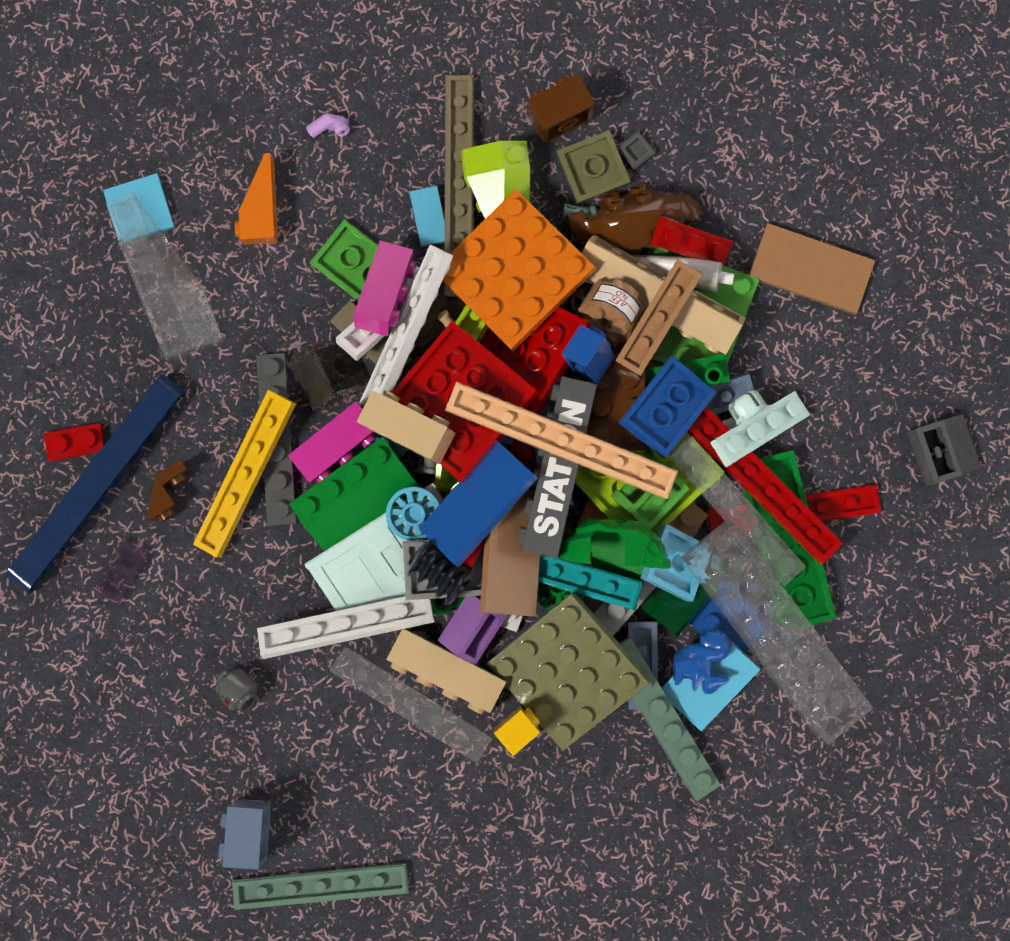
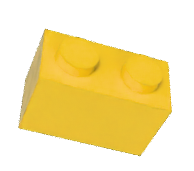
[494,705,540,756]

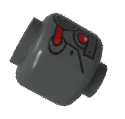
[215,668,258,712]

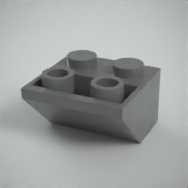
[907,414,981,486]

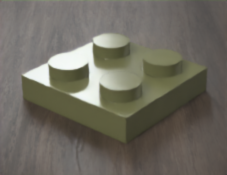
[556,130,631,205]

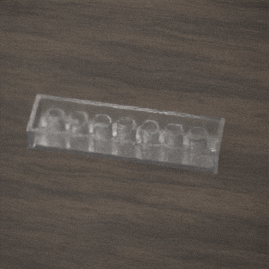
[680,521,873,745]

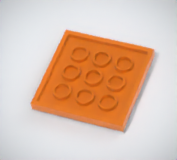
[443,189,597,351]

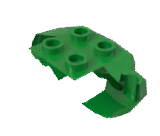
[558,518,672,586]

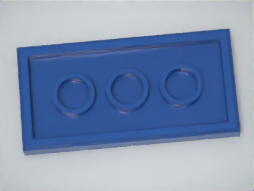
[419,442,538,567]

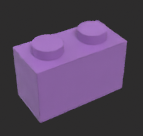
[437,596,507,665]

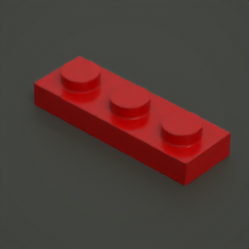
[650,216,733,266]

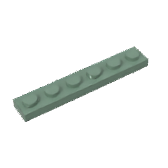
[619,637,721,801]

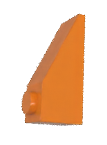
[234,153,278,245]

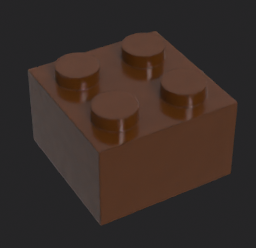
[527,73,595,145]

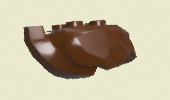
[566,184,704,255]

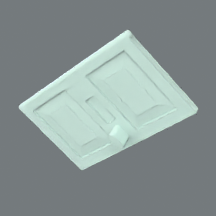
[305,483,444,611]

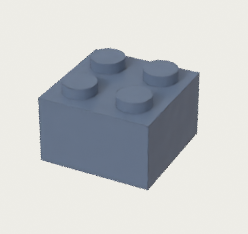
[219,799,271,870]

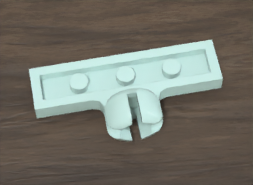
[710,390,810,467]

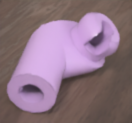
[306,113,350,138]

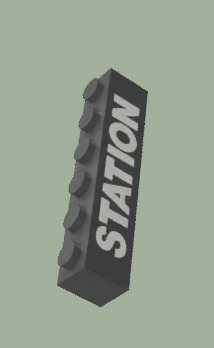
[517,376,597,559]

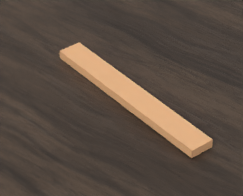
[445,382,678,499]

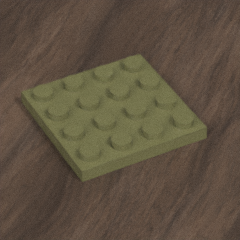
[487,591,651,751]

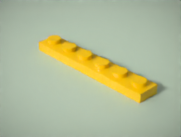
[193,390,296,558]

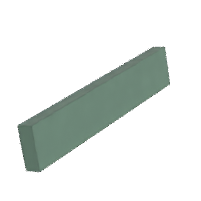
[232,863,409,910]

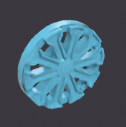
[386,486,439,541]

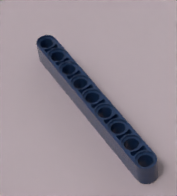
[5,374,187,594]

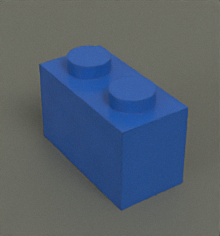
[562,324,615,384]

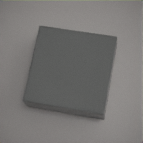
[617,130,656,171]

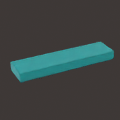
[538,556,643,610]

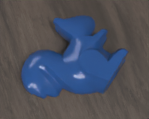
[673,629,732,694]

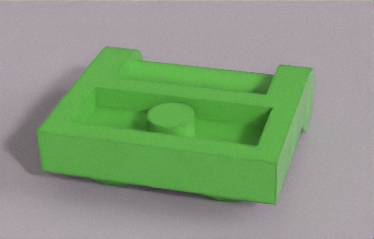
[611,454,690,530]

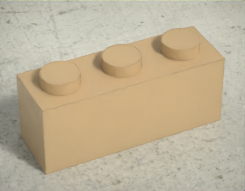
[356,390,456,465]

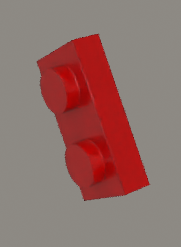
[43,423,105,462]

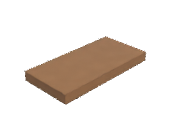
[749,223,875,315]
[480,497,540,617]

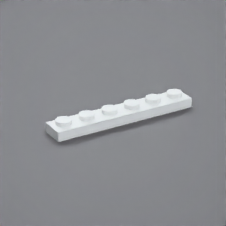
[359,245,453,406]
[257,596,434,659]

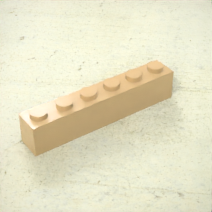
[582,235,746,355]

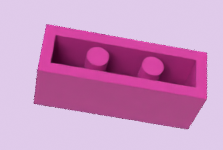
[354,240,417,337]
[288,401,378,484]

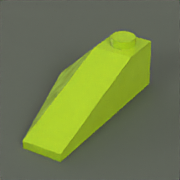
[461,141,530,219]

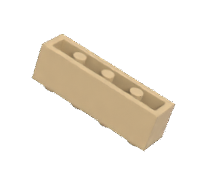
[386,628,506,715]

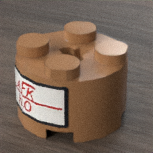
[578,278,645,347]

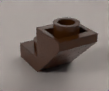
[147,460,191,523]

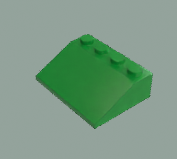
[289,437,423,551]

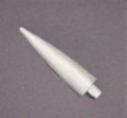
[632,255,735,293]

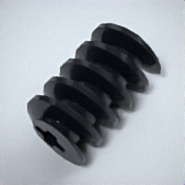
[406,542,471,606]

